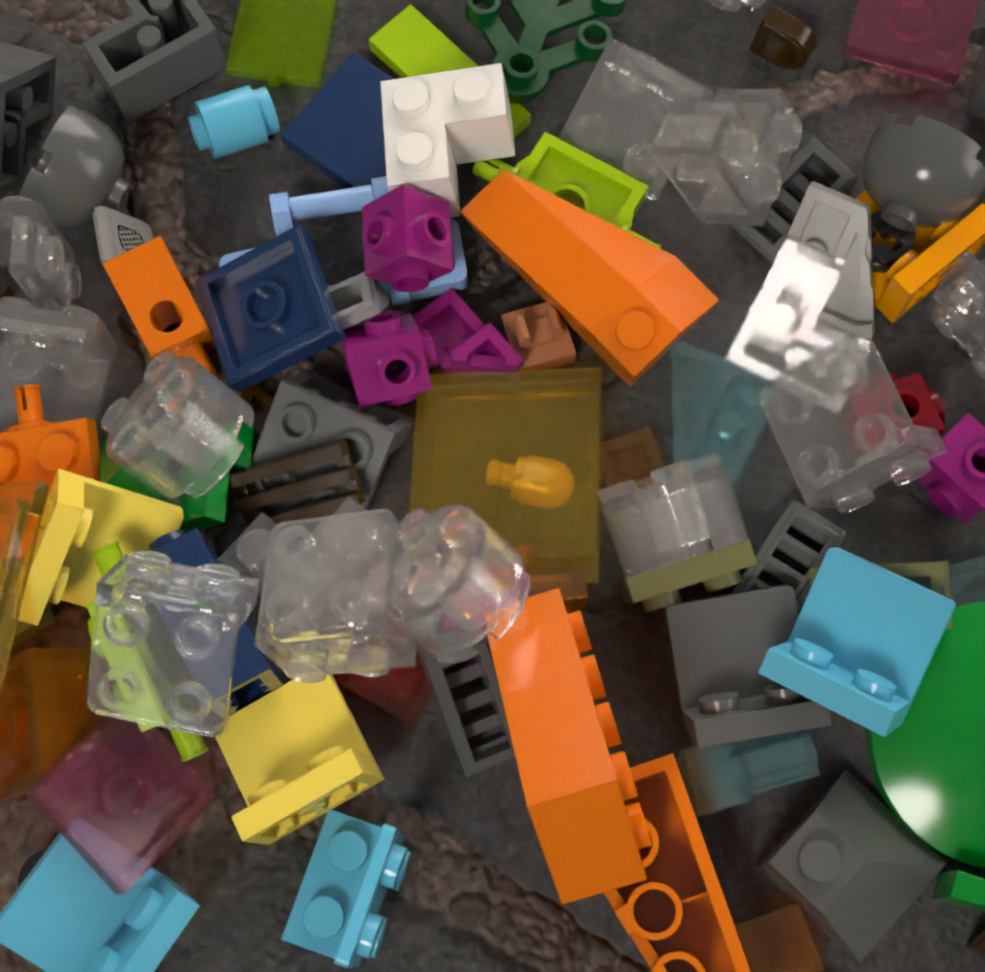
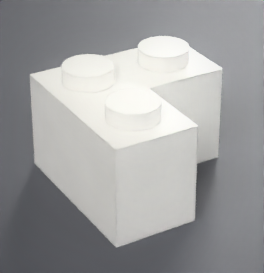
[380,63,515,218]

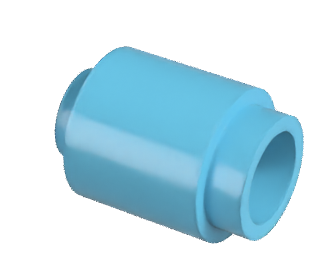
[188,85,280,159]

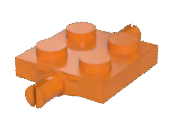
[0,384,101,564]

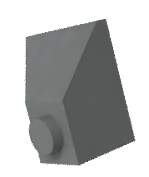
[756,769,947,963]

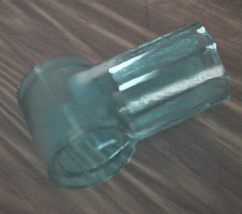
[676,730,820,818]

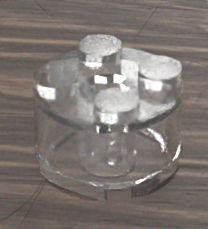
[100,350,254,505]
[597,453,749,578]
[365,504,531,663]

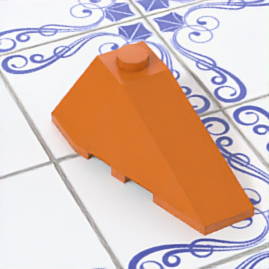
[460,169,719,387]

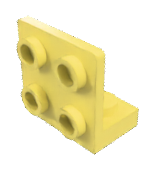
[11,468,184,626]
[213,664,384,845]

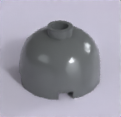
[16,105,130,230]
[863,113,985,231]

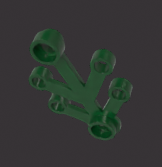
[465,0,627,104]

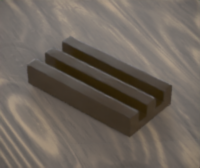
[228,440,366,537]

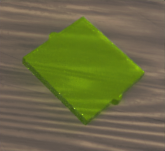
[225,0,338,88]

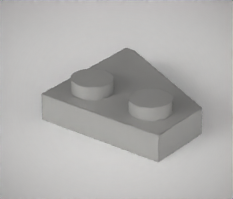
[760,181,876,345]

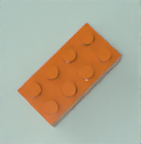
[482,588,653,905]

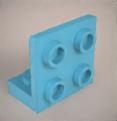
[758,547,956,737]
[281,810,412,969]
[0,817,200,972]

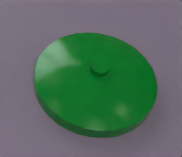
[865,601,985,868]

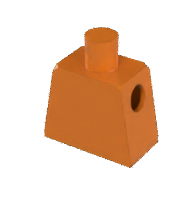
[102,235,219,394]

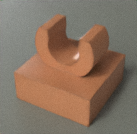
[500,302,576,378]

